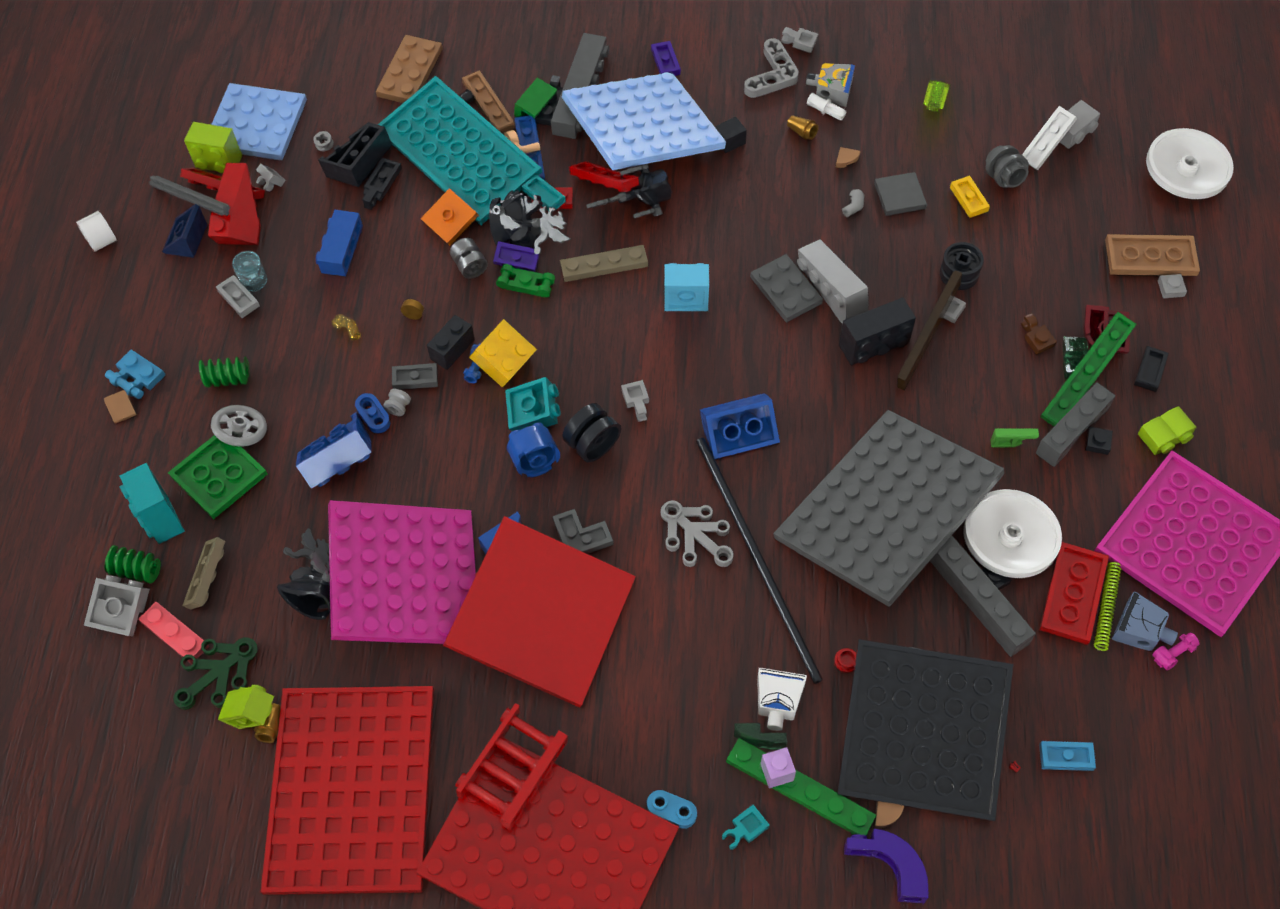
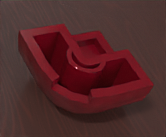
[1084,305,1130,354]

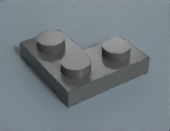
[552,509,614,554]

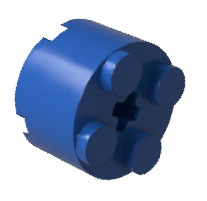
[507,422,560,477]

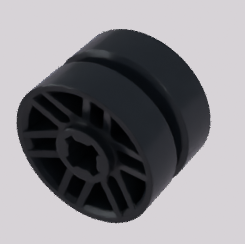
[939,242,984,290]

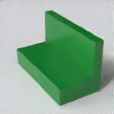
[514,77,557,118]

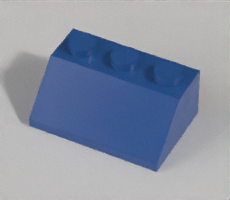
[700,393,780,459]

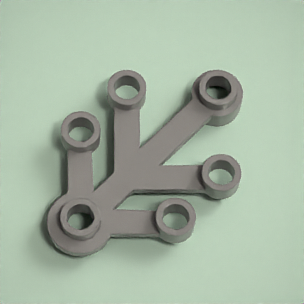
[661,500,733,567]

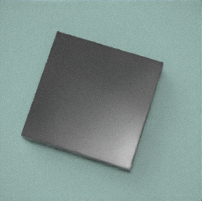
[874,172,927,216]

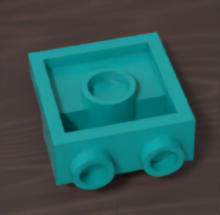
[505,377,561,431]

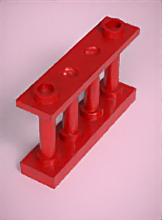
[455,703,568,830]

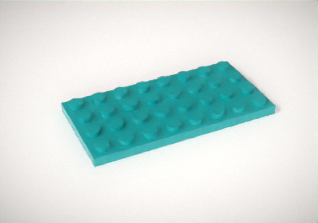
[378,76,542,225]

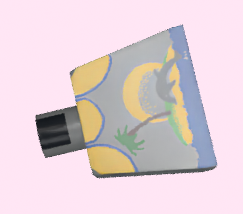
[806,63,855,107]

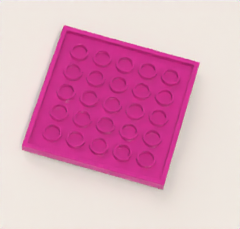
[1094,451,1280,637]
[328,500,476,644]

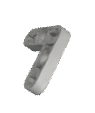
[744,38,799,98]

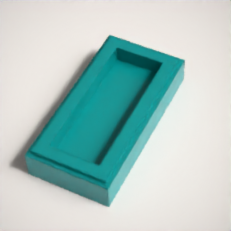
[521,174,566,213]

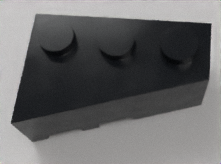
[318,122,392,187]

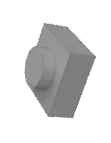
[1158,274,1187,298]
[943,297,966,323]

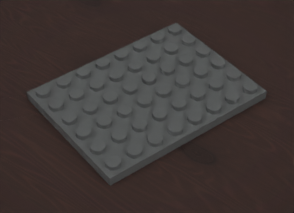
[773,410,1005,607]

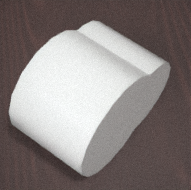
[76,211,117,252]

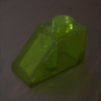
[923,79,951,112]

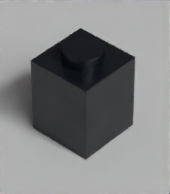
[715,116,747,153]

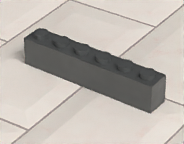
[551,33,609,139]
[930,536,1036,657]

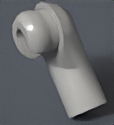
[842,189,864,217]

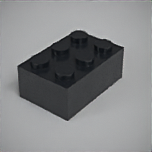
[839,297,916,365]

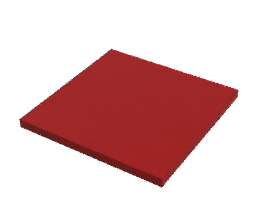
[443,516,636,708]

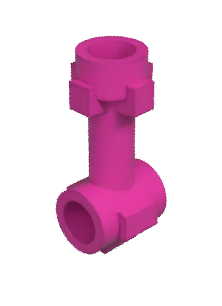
[1152,633,1199,671]

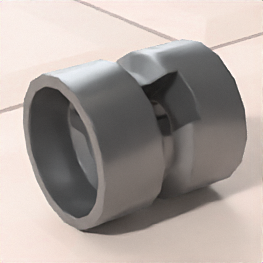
[450,238,488,279]

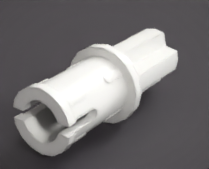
[807,93,846,120]

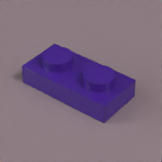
[651,41,681,76]
[493,241,540,272]

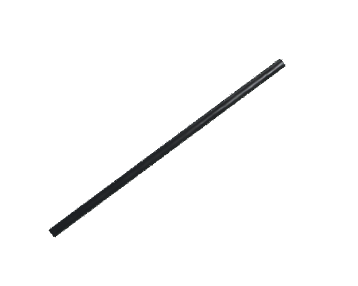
[696,438,823,684]

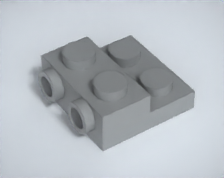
[84,575,149,636]

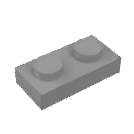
[216,275,260,318]

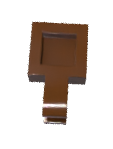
[1021,313,1057,355]

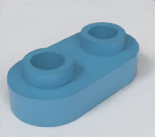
[647,790,697,828]

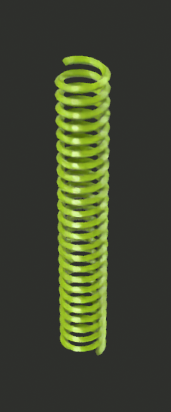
[1094,562,1122,651]

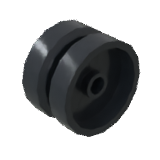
[562,403,621,463]

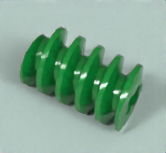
[199,356,250,388]
[104,545,161,584]

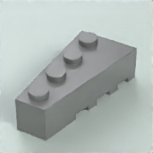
[797,239,868,325]

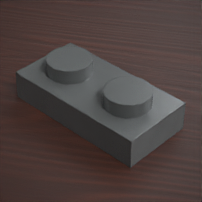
[392,363,438,390]

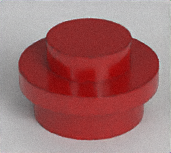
[834,648,856,673]

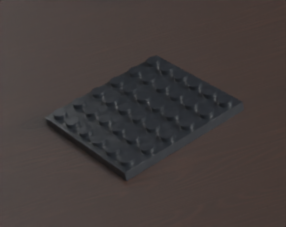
[837,639,1013,821]

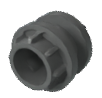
[985,145,1029,188]

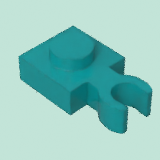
[722,805,770,849]

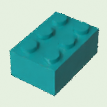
[119,463,185,544]

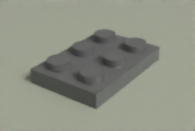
[750,254,823,323]

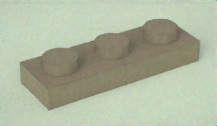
[182,537,225,610]

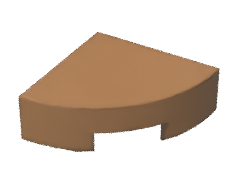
[836,147,861,168]
[875,801,904,828]

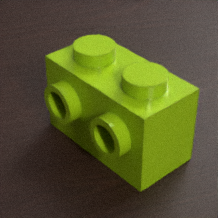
[218,685,274,729]

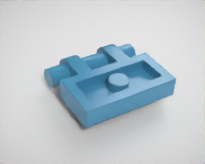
[105,349,165,399]

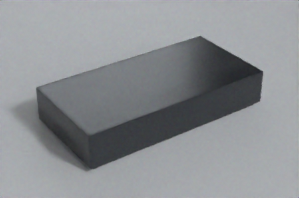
[1134,346,1169,392]

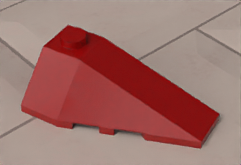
[208,163,261,245]

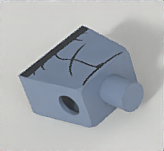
[1112,592,1178,651]

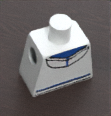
[757,668,807,731]

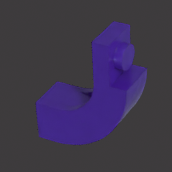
[844,829,928,903]

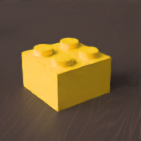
[469,319,537,387]

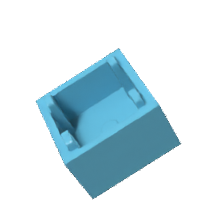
[665,263,709,311]

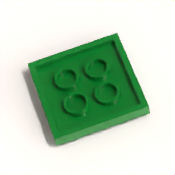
[168,435,268,520]

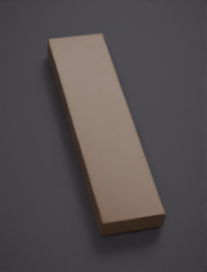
[462,70,516,134]

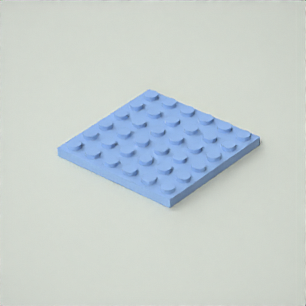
[562,72,726,170]

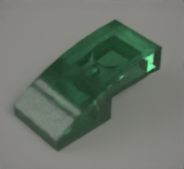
[1063,336,1088,379]
[734,723,787,750]

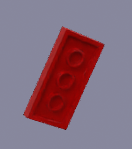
[1039,542,1109,645]

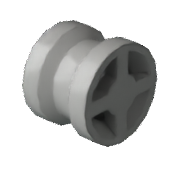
[383,389,411,416]

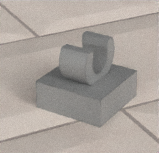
[256,164,286,192]

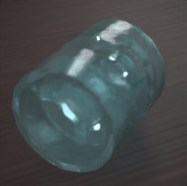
[232,251,267,291]

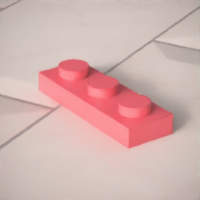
[138,602,209,664]

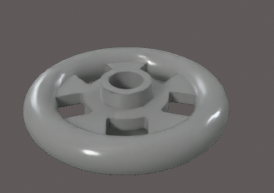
[211,405,267,447]

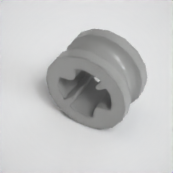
[313,131,334,151]

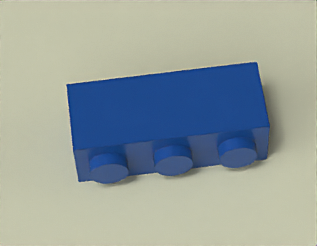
[316,210,363,277]

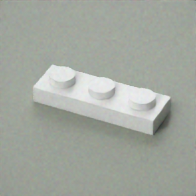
[1022,106,1077,171]

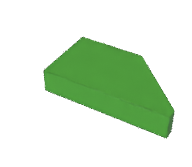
[991,429,1039,447]

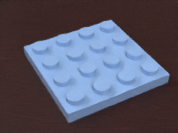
[211,83,307,161]

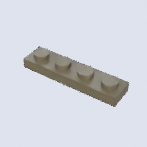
[560,245,648,282]

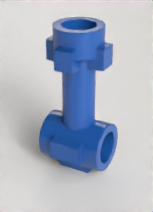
[463,343,482,383]

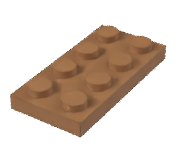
[376,35,443,103]
[1105,234,1200,276]

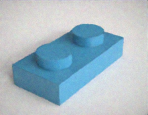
[1039,741,1096,771]

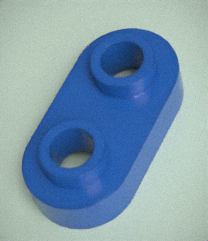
[355,393,390,433]

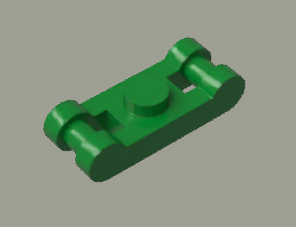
[496,264,556,297]

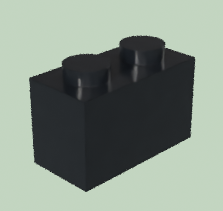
[427,315,475,370]

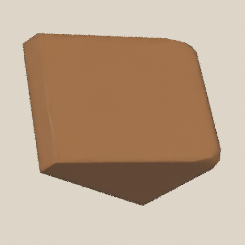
[104,390,136,424]

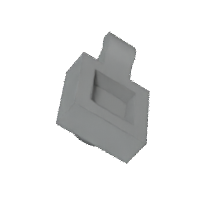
[781,27,818,53]
[621,380,649,422]

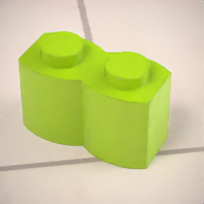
[1138,406,1196,455]

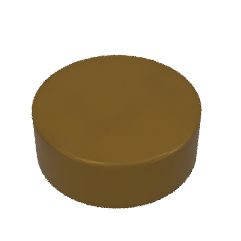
[401,299,424,320]

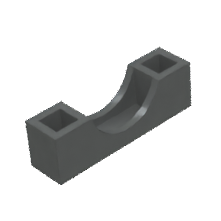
[1035,382,1116,467]

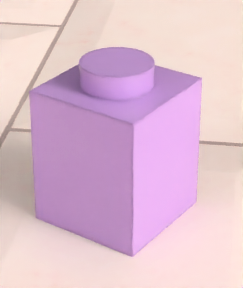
[761,747,796,788]

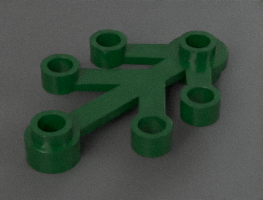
[173,637,258,710]

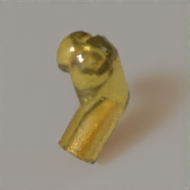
[332,314,361,340]

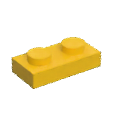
[950,176,990,218]

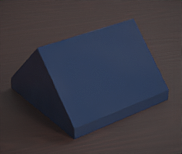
[162,204,207,258]

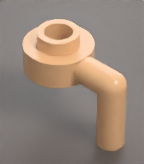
[504,130,540,154]

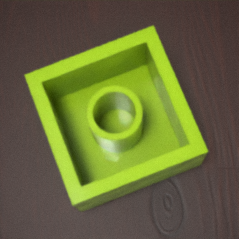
[184,122,242,173]

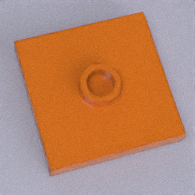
[421,188,479,246]

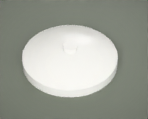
[1146,128,1233,199]
[964,489,1062,578]

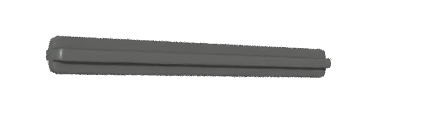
[149,175,230,216]

